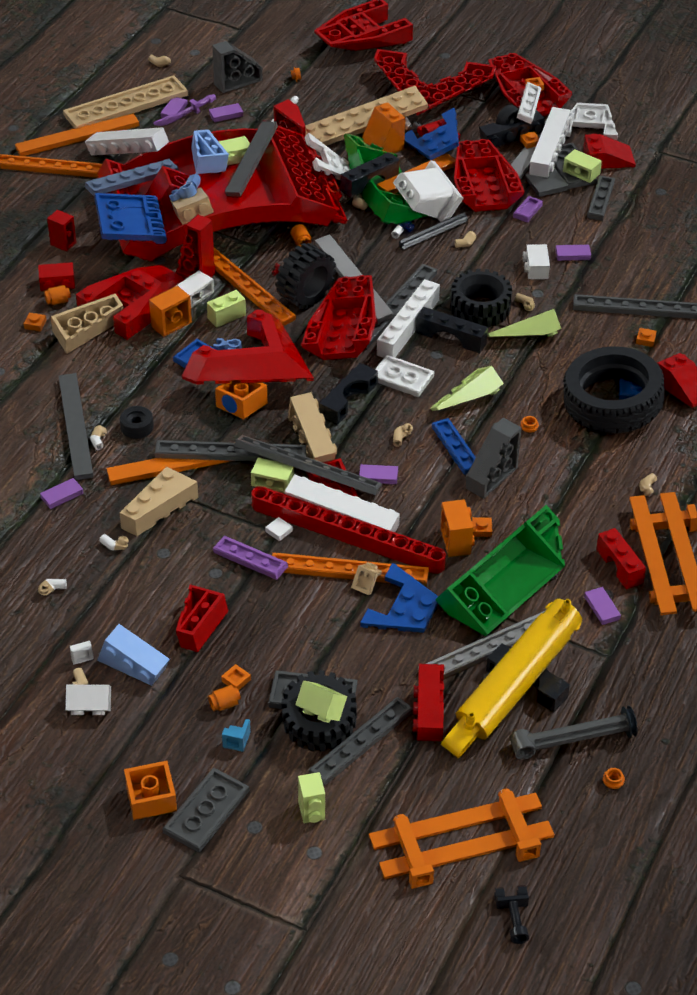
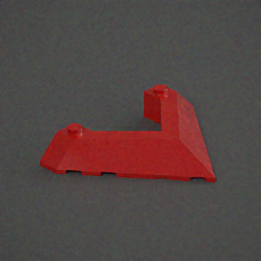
[374,49,496,115]
[182,309,314,384]

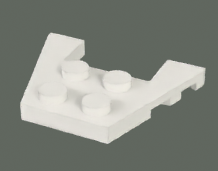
[565,103,618,140]
[305,133,351,180]

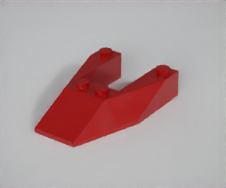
[314,0,413,51]
[76,265,186,340]

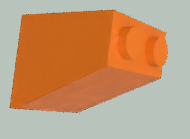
[362,102,405,153]

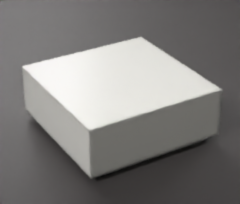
[265,517,293,541]
[70,641,93,665]

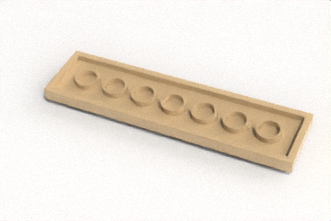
[63,75,188,129]
[305,86,428,146]

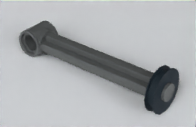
[509,705,638,760]

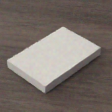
[375,355,434,397]

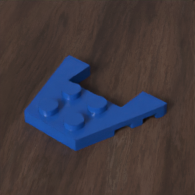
[405,108,459,160]
[360,563,438,633]

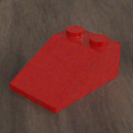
[273,99,306,138]
[583,134,636,169]
[657,353,697,408]

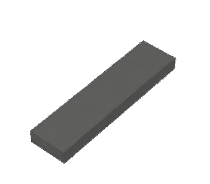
[587,176,615,221]

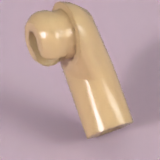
[148,55,171,67]
[352,193,368,210]
[455,231,476,248]
[515,293,535,311]
[393,423,413,447]
[639,473,657,496]
[70,668,88,685]

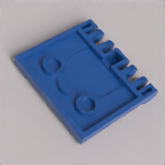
[94,193,167,244]

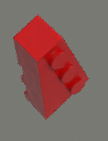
[176,584,228,652]
[413,664,444,741]

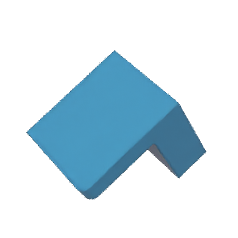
[222,719,251,752]

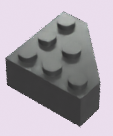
[212,41,263,93]
[465,418,522,499]

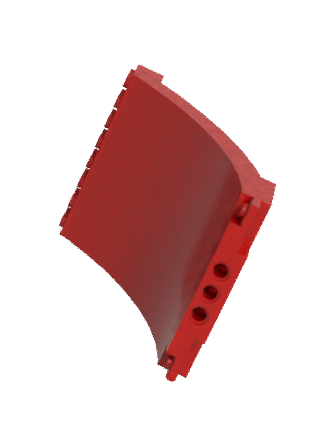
[97,120,348,262]

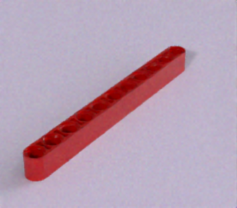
[251,486,446,574]

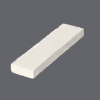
[516,82,541,124]

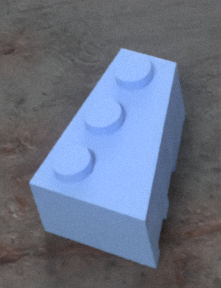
[191,130,229,174]
[97,624,170,686]

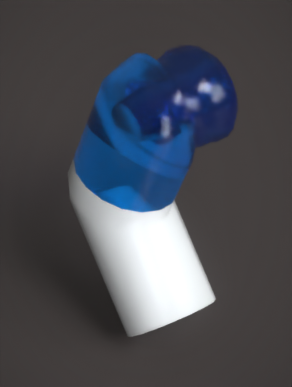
[391,221,415,239]

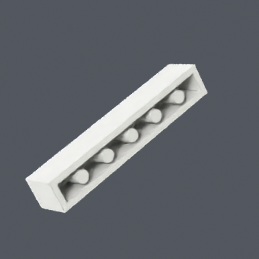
[529,107,573,178]
[85,127,169,156]
[377,279,440,358]
[284,475,400,532]

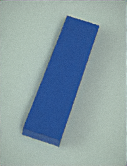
[432,418,476,475]

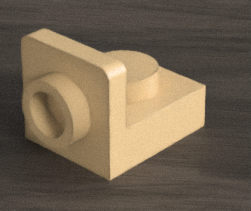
[351,562,382,595]

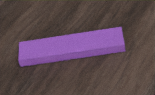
[213,536,288,580]

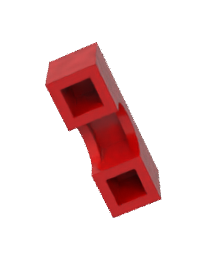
[596,528,646,589]

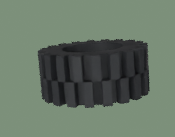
[275,243,336,309]
[450,269,512,327]
[281,670,357,752]

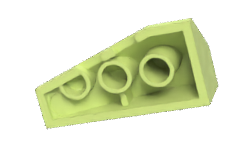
[487,309,561,337]
[430,366,504,411]

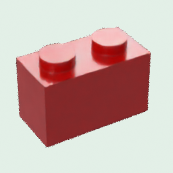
[47,210,77,252]
[38,262,75,291]

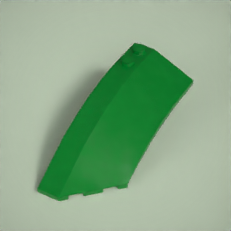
[344,133,428,224]
[435,505,565,636]

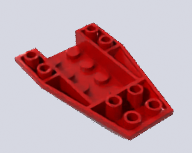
[488,53,572,116]
[454,139,524,212]
[301,275,376,360]

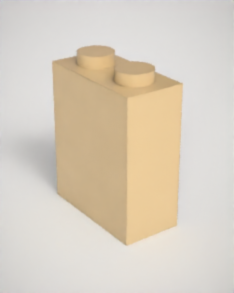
[170,188,214,225]

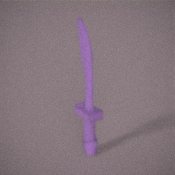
[153,94,216,126]

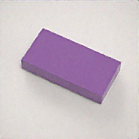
[160,97,188,118]
[209,103,243,122]
[513,196,543,223]
[555,245,591,261]
[360,464,398,484]
[40,478,84,509]
[584,587,621,625]

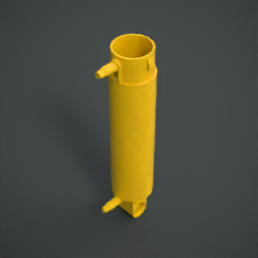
[441,599,582,758]

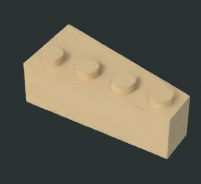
[51,294,123,354]
[288,392,337,462]
[120,467,198,536]

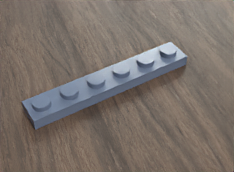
[85,159,178,196]

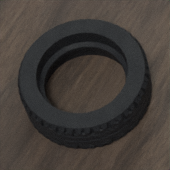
[563,346,664,434]

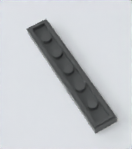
[225,121,278,197]
[309,697,413,786]

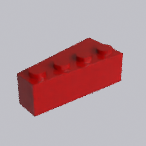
[176,214,215,278]

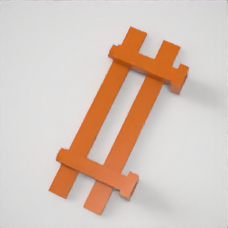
[629,492,697,615]
[369,788,555,889]

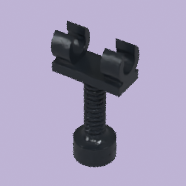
[494,885,529,944]

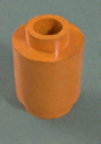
[290,224,311,247]
[44,285,71,305]
[208,685,241,712]

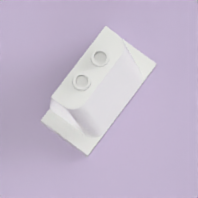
[393,160,464,222]

